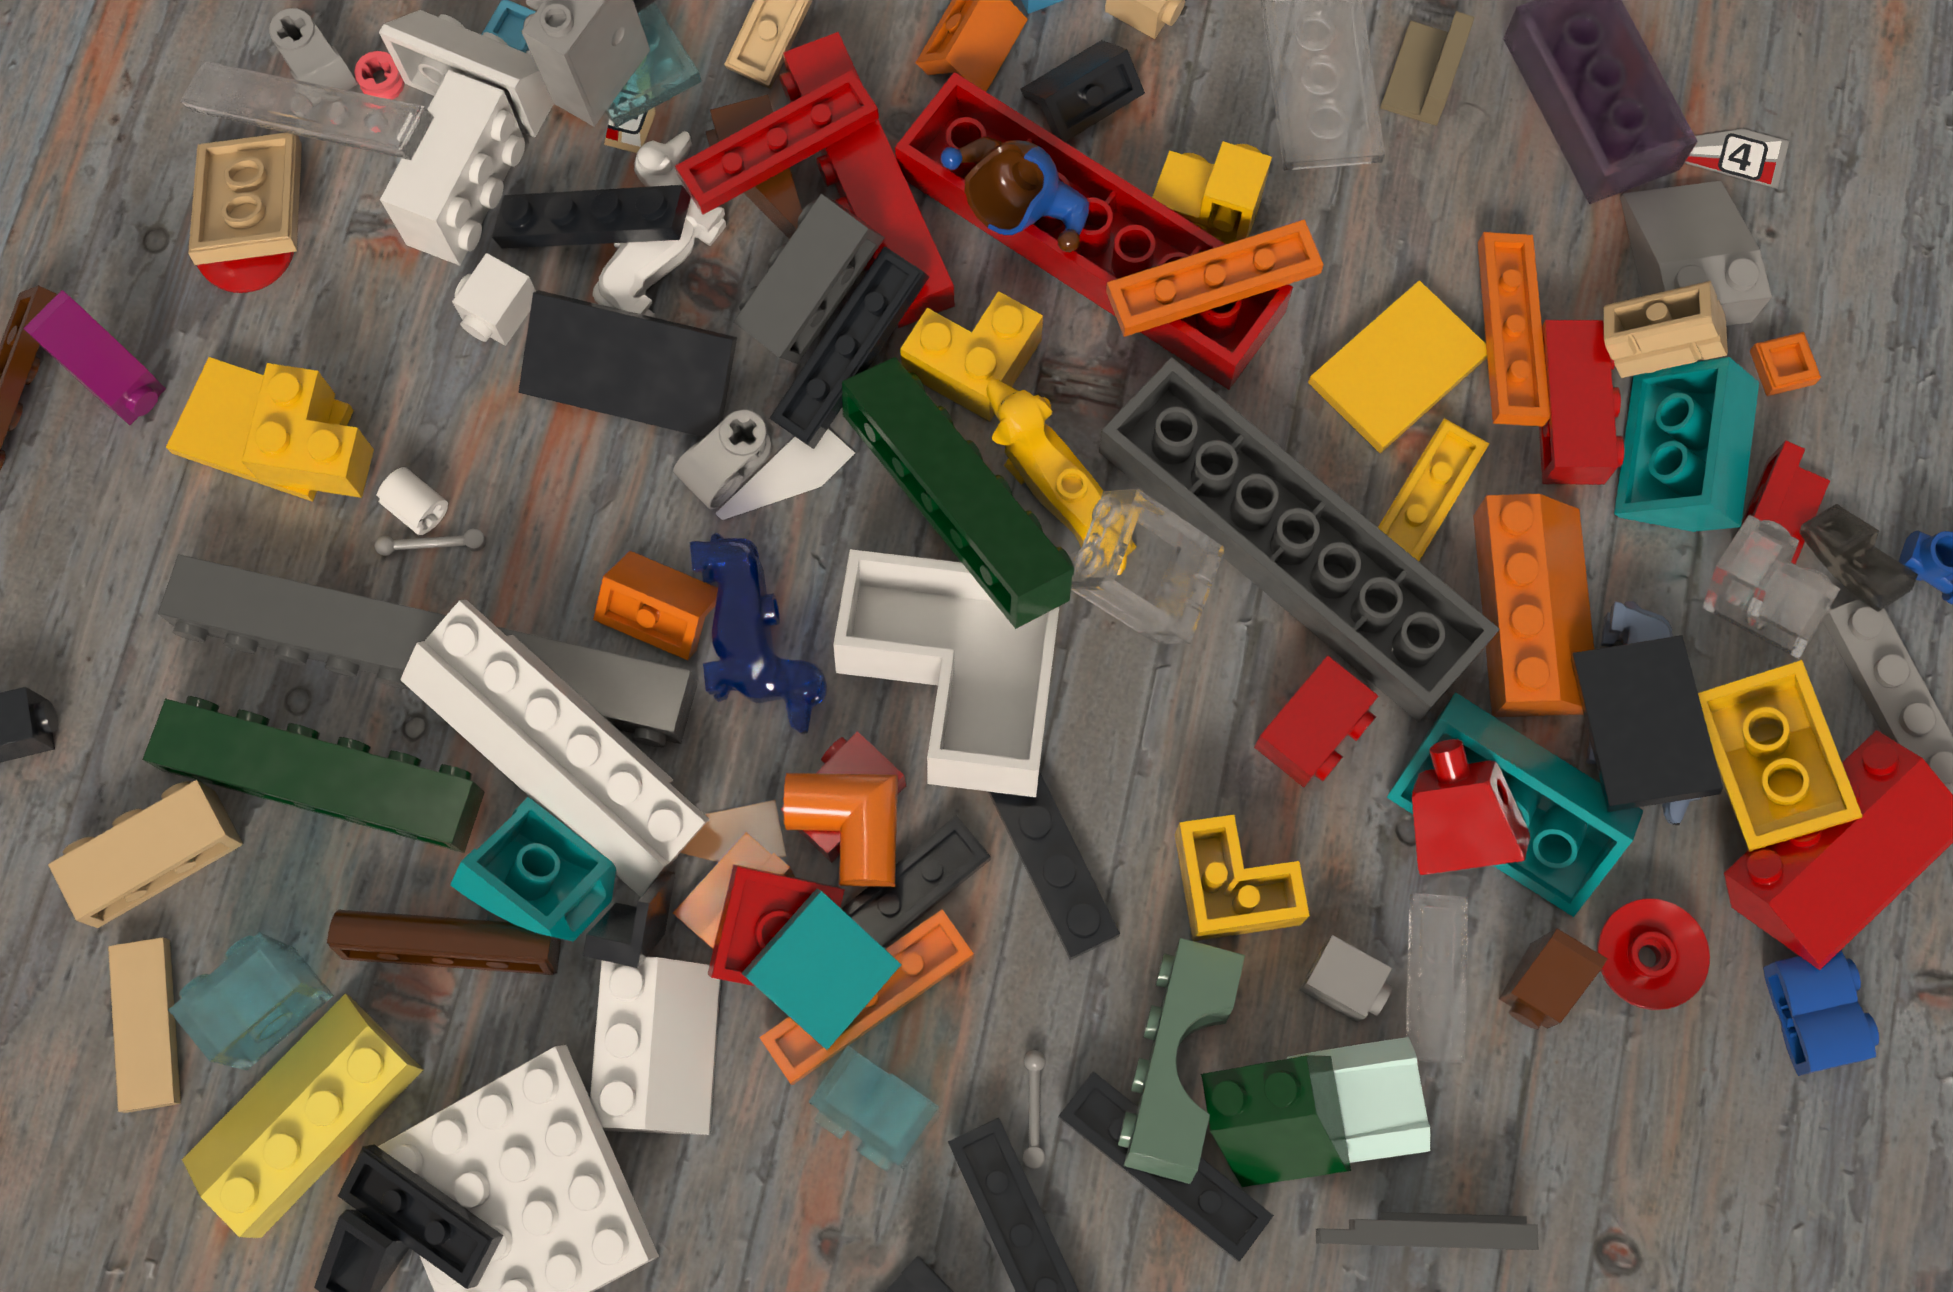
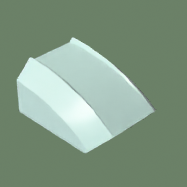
[1287,1037,1430,1163]

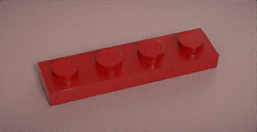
[675,70,879,215]

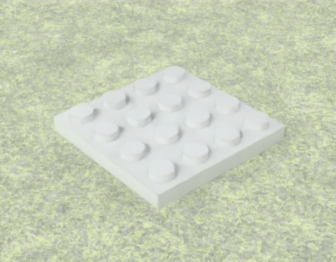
[378,1045,659,1292]

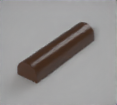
[327,909,561,975]

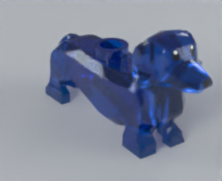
[689,533,827,734]

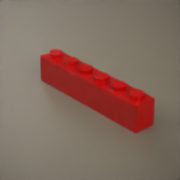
[779,32,955,328]

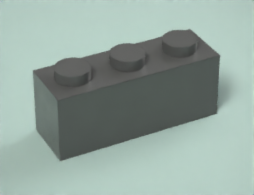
[733,193,885,364]

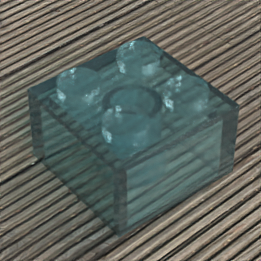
[168,932,334,1070]

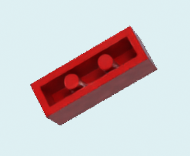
[1539,320,1624,485]

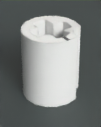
[376,467,448,535]

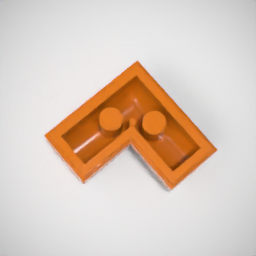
[784,773,898,887]

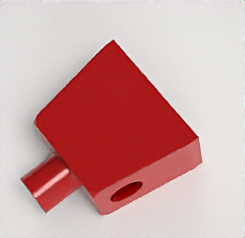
[1412,739,1530,875]

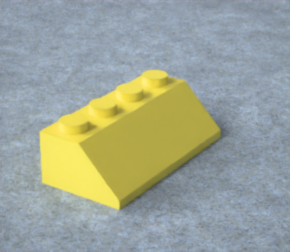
[182,994,424,1238]

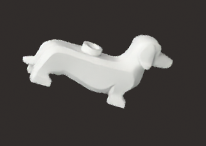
[593,131,726,318]

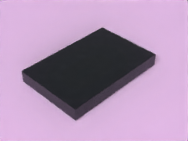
[1571,635,1723,812]

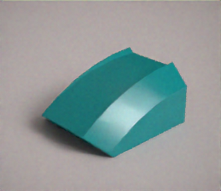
[450,797,616,942]

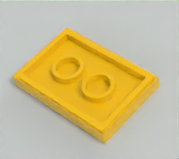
[1308,280,1487,454]
[166,357,354,502]

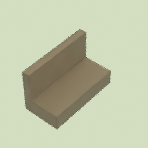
[1380,11,1475,126]

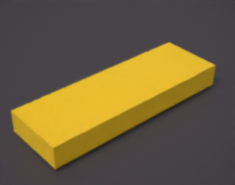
[1378,418,1490,562]

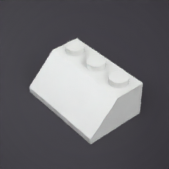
[379,10,554,137]
[590,957,721,1135]

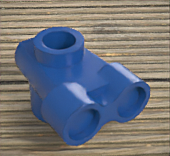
[1898,531,1953,605]

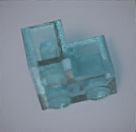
[809,1046,942,1172]

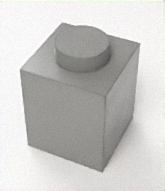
[1299,935,1393,1023]

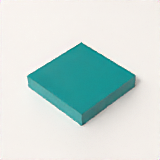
[741,889,902,1050]

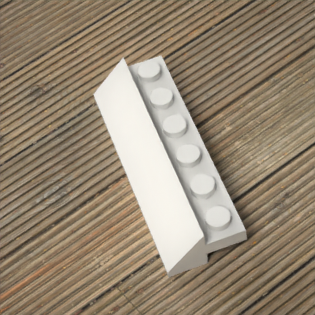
[400,600,710,897]

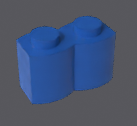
[1763,950,1879,1076]

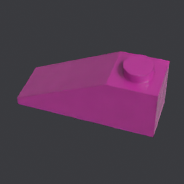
[23,290,166,425]

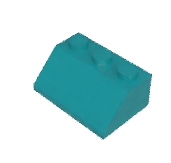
[1614,357,1759,532]

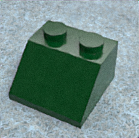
[1201,1055,1351,1187]

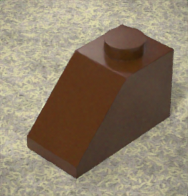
[1499,928,1607,1030]

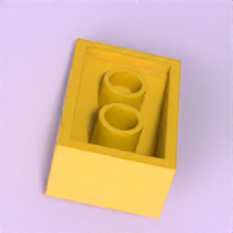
[1698,660,1862,852]

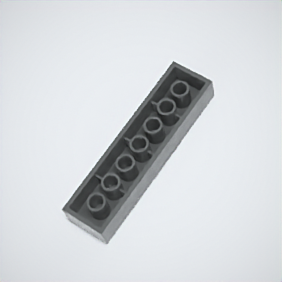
[1099,357,1500,722]

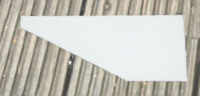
[715,429,855,520]

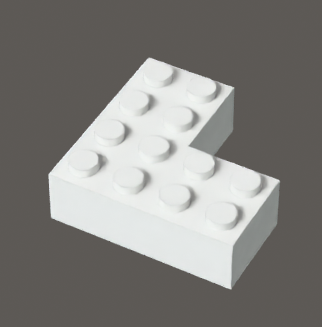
[833,549,1060,797]

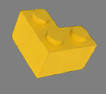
[1152,141,1272,244]
[900,291,1043,422]
[241,363,374,498]
[1174,814,1310,941]

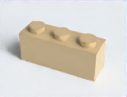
[48,780,243,928]

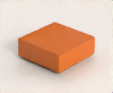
[1750,332,1821,396]

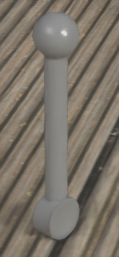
[374,528,486,556]
[1023,1050,1046,1169]

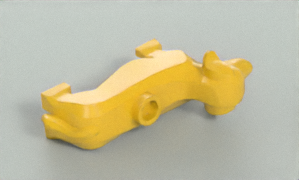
[986,379,1137,578]

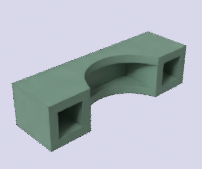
[1118,938,1245,1184]

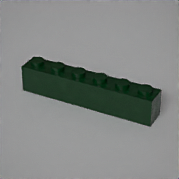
[842,357,1074,629]
[142,696,485,853]

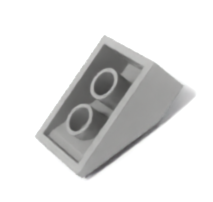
[1620,181,1772,326]

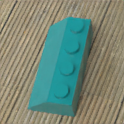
[1386,692,1643,917]

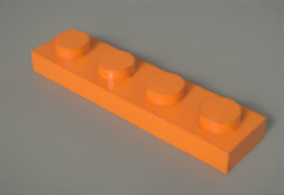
[1106,219,1324,337]
[1477,232,1550,426]
[759,909,974,1085]

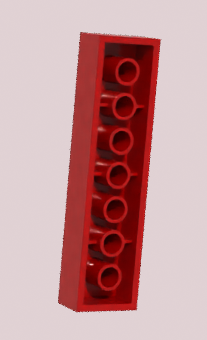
[895,72,1293,390]

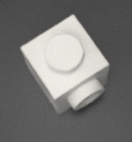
[452,253,536,346]

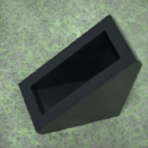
[314,1209,409,1292]

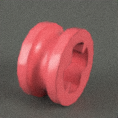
[354,51,405,103]

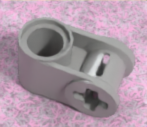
[269,8,358,110]
[673,409,772,510]

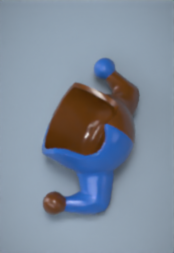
[941,136,1089,252]

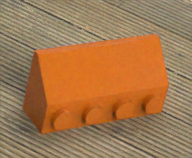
[1473,494,1594,717]

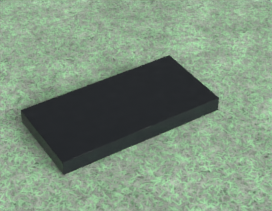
[518,290,737,438]

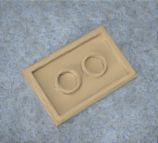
[188,131,302,265]

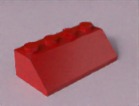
[1724,730,1953,970]

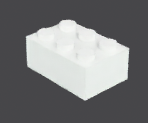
[380,70,525,266]

